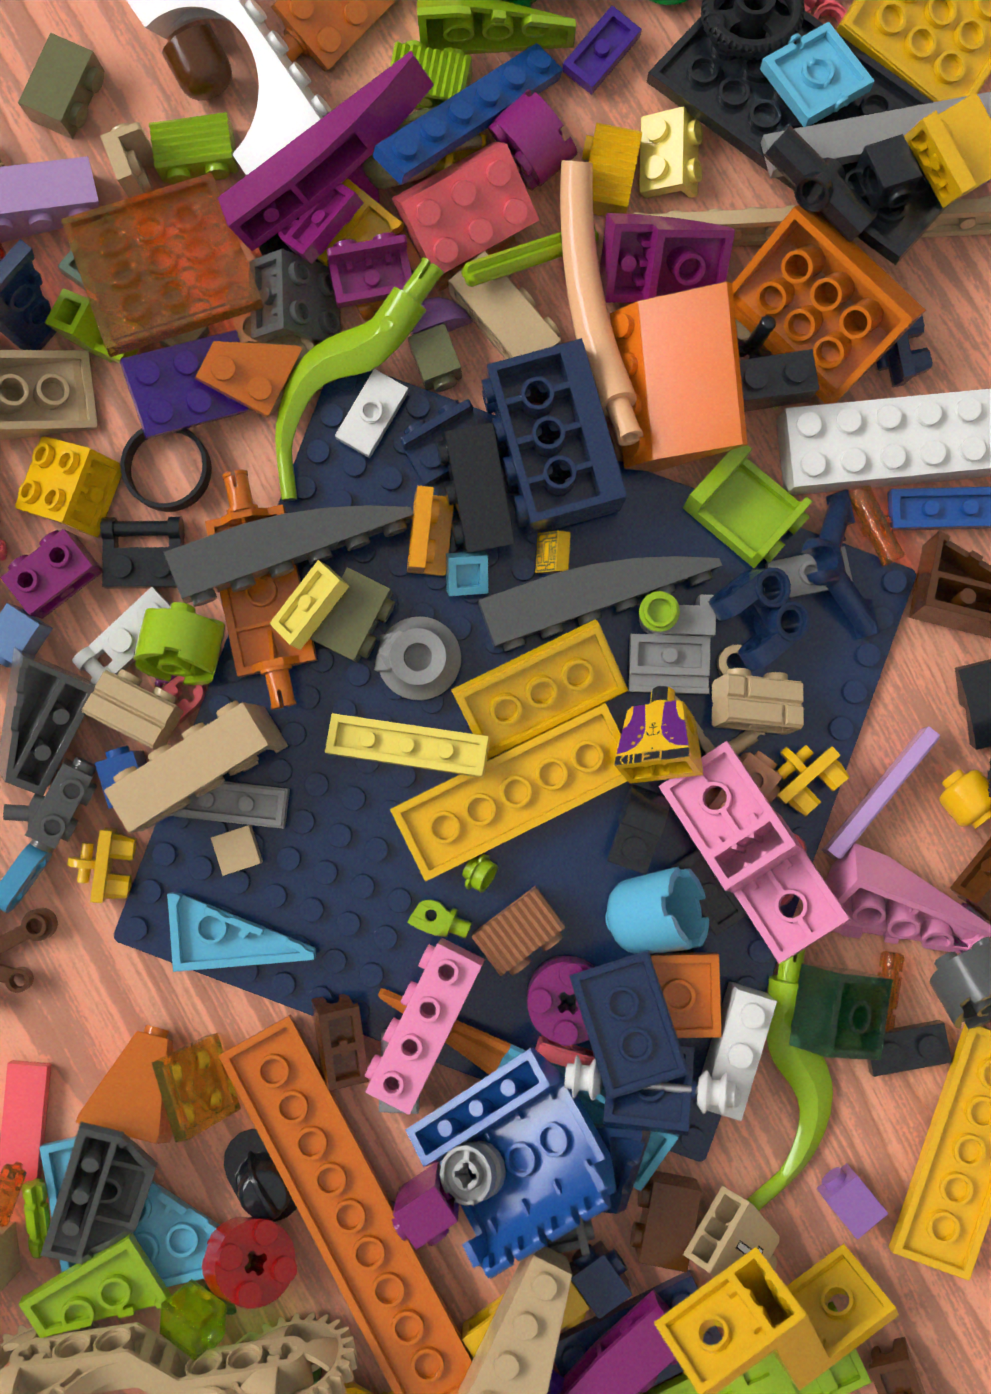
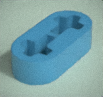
[0,843,52,913]

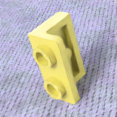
[639,106,703,198]

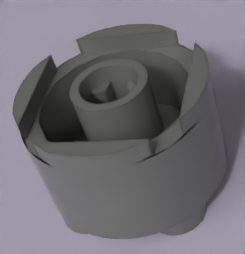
[930,936,991,1029]

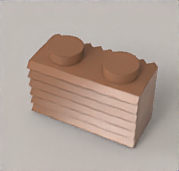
[472,885,565,976]

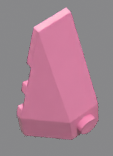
[826,843,991,954]

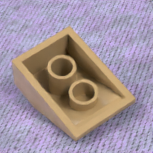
[0,350,98,440]

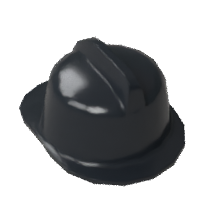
[224,1129,297,1222]

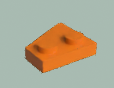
[195,341,302,418]

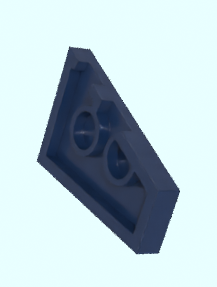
[0,239,56,350]

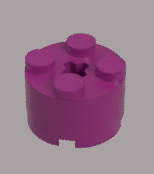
[488,89,578,191]
[527,956,594,1046]

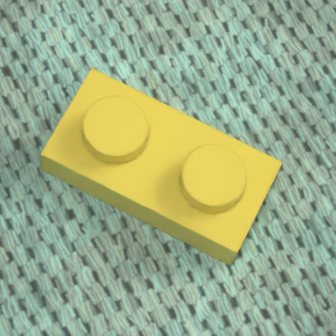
[269,560,349,650]

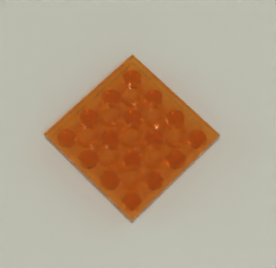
[61,172,264,357]

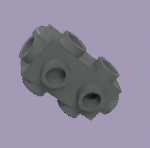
[3,757,97,853]

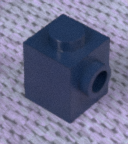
[569,1240,632,1319]

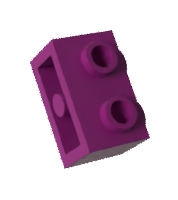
[0,529,102,619]
[392,1162,459,1250]

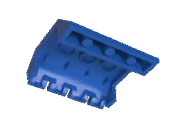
[405,1048,616,1279]

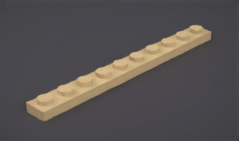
[631,196,991,246]

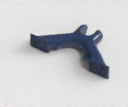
[801,489,880,640]

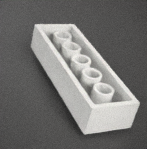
[776,389,991,495]

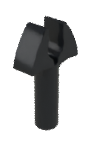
[737,315,776,359]

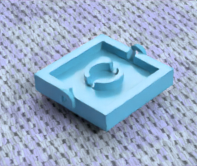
[760,22,875,127]

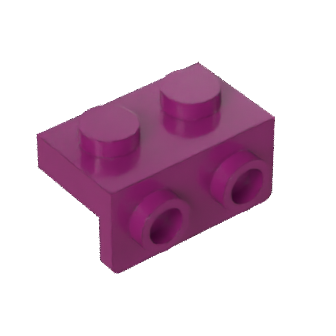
[327,232,412,308]

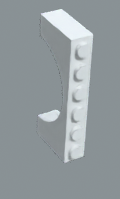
[126,0,332,175]

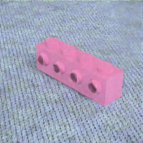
[364,938,485,1115]

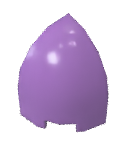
[411,297,472,335]

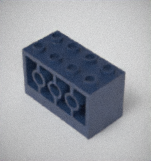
[481,338,627,536]

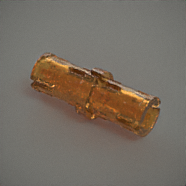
[849,485,906,567]

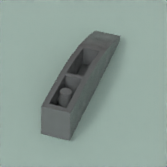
[164,505,414,607]
[478,556,722,652]

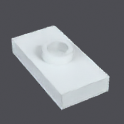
[335,369,409,458]

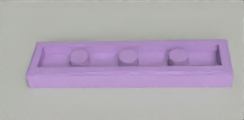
[822,726,940,859]

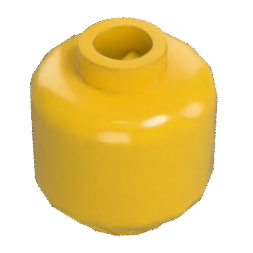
[939,769,991,829]

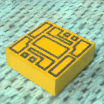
[535,531,571,574]

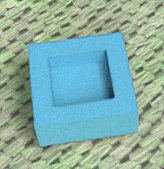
[446,551,488,596]

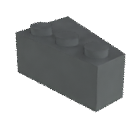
[0,647,95,796]

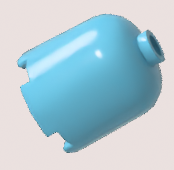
[605,867,709,954]

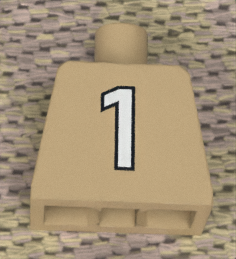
[683,1186,779,1277]

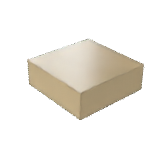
[211,825,263,876]

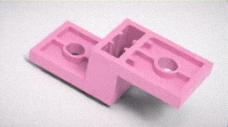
[659,741,851,963]

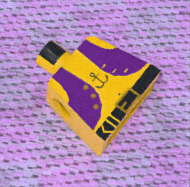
[615,686,703,784]

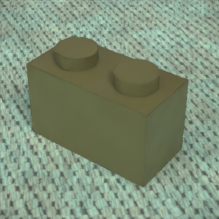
[18,33,104,139]
[311,567,395,663]

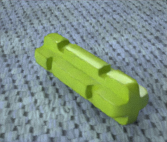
[22,1178,51,1259]

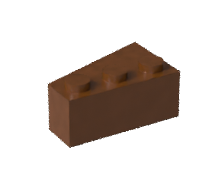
[909,530,991,638]

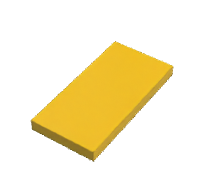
[451,619,628,760]

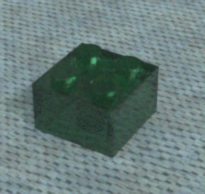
[789,964,893,1060]

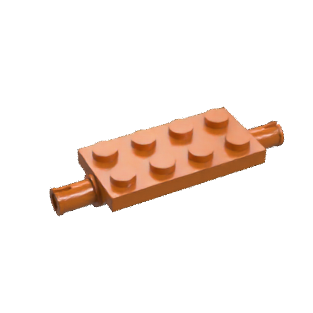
[271,0,396,72]
[205,469,318,710]

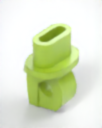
[407,899,472,939]

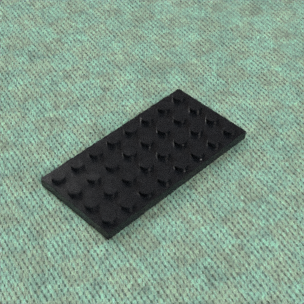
[647,0,947,266]

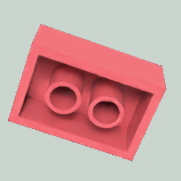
[392,141,539,273]

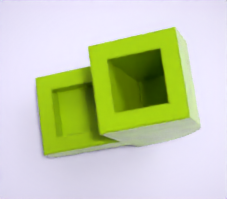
[45,288,147,364]

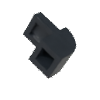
[607,784,670,875]

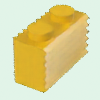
[582,123,643,217]

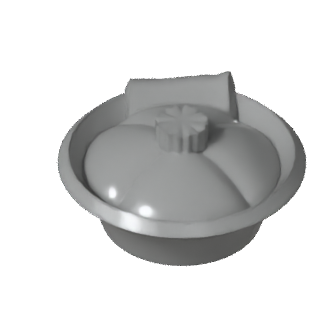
[374,616,461,700]

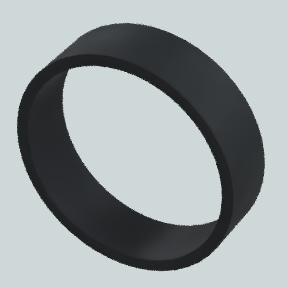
[120,428,212,512]

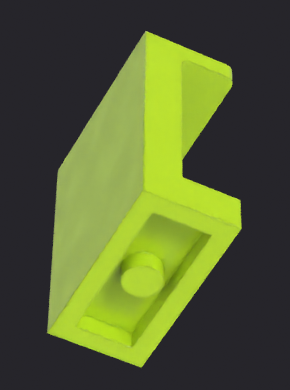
[683,445,813,568]

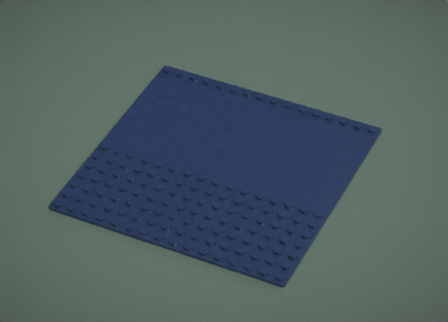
[114,370,916,1162]

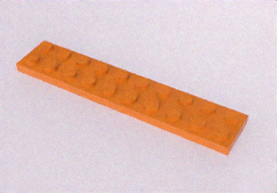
[218,1014,473,1394]

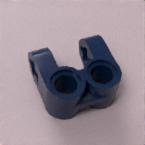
[708,567,810,671]

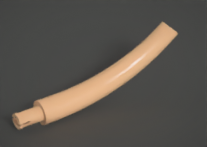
[560,160,643,446]

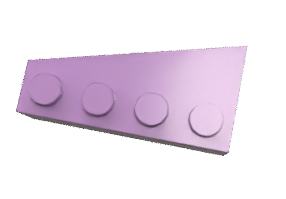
[0,156,100,243]

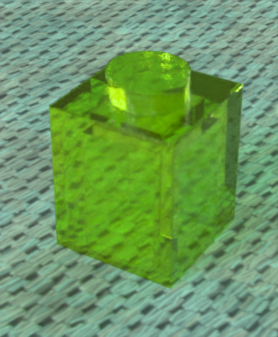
[159,1279,227,1361]

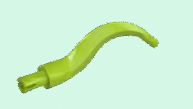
[275,257,444,501]
[746,949,833,1211]

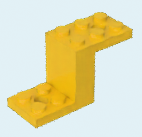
[653,1243,899,1394]

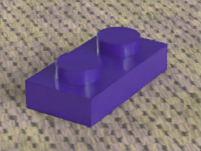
[562,5,642,95]

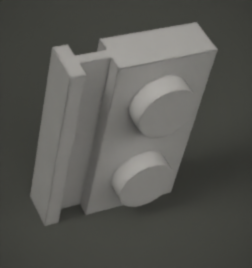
[628,634,711,695]

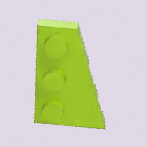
[19,1233,173,1338]

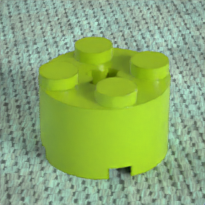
[134,602,225,685]

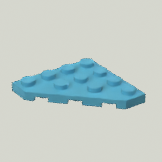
[39,1136,220,1287]

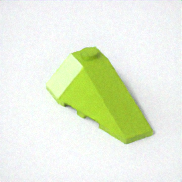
[417,0,576,55]

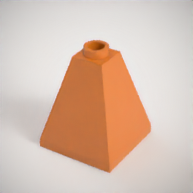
[75,1025,173,1144]

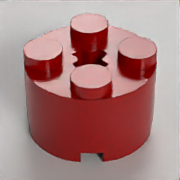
[202,1217,297,1309]

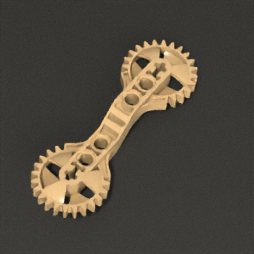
[0,1312,358,1394]

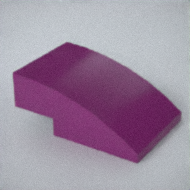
[599,213,735,303]

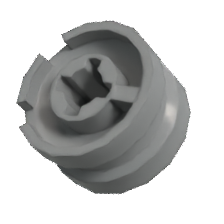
[440,1140,506,1206]

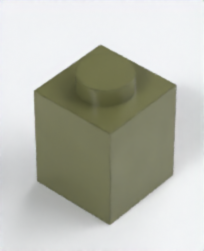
[407,323,462,392]

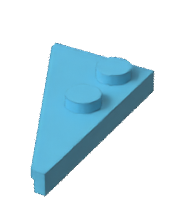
[167,892,316,972]

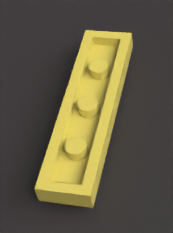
[325,713,490,778]

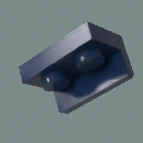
[400,399,481,486]

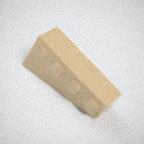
[104,701,288,833]
[458,1246,572,1394]

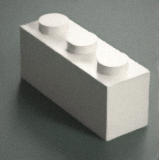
[695,981,777,1121]

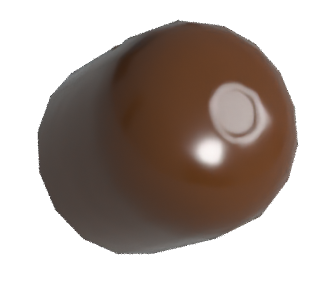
[162,24,232,101]

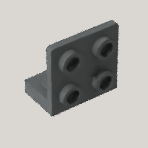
[249,249,341,343]

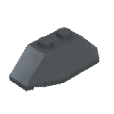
[40,1122,157,1265]

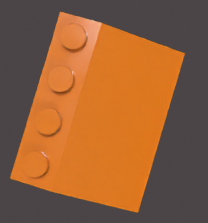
[732,205,926,404]
[610,282,748,472]

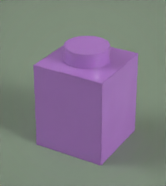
[817,1163,888,1240]

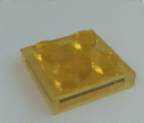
[151,1033,241,1143]

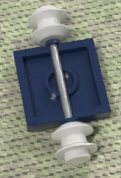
[565,1046,735,1136]

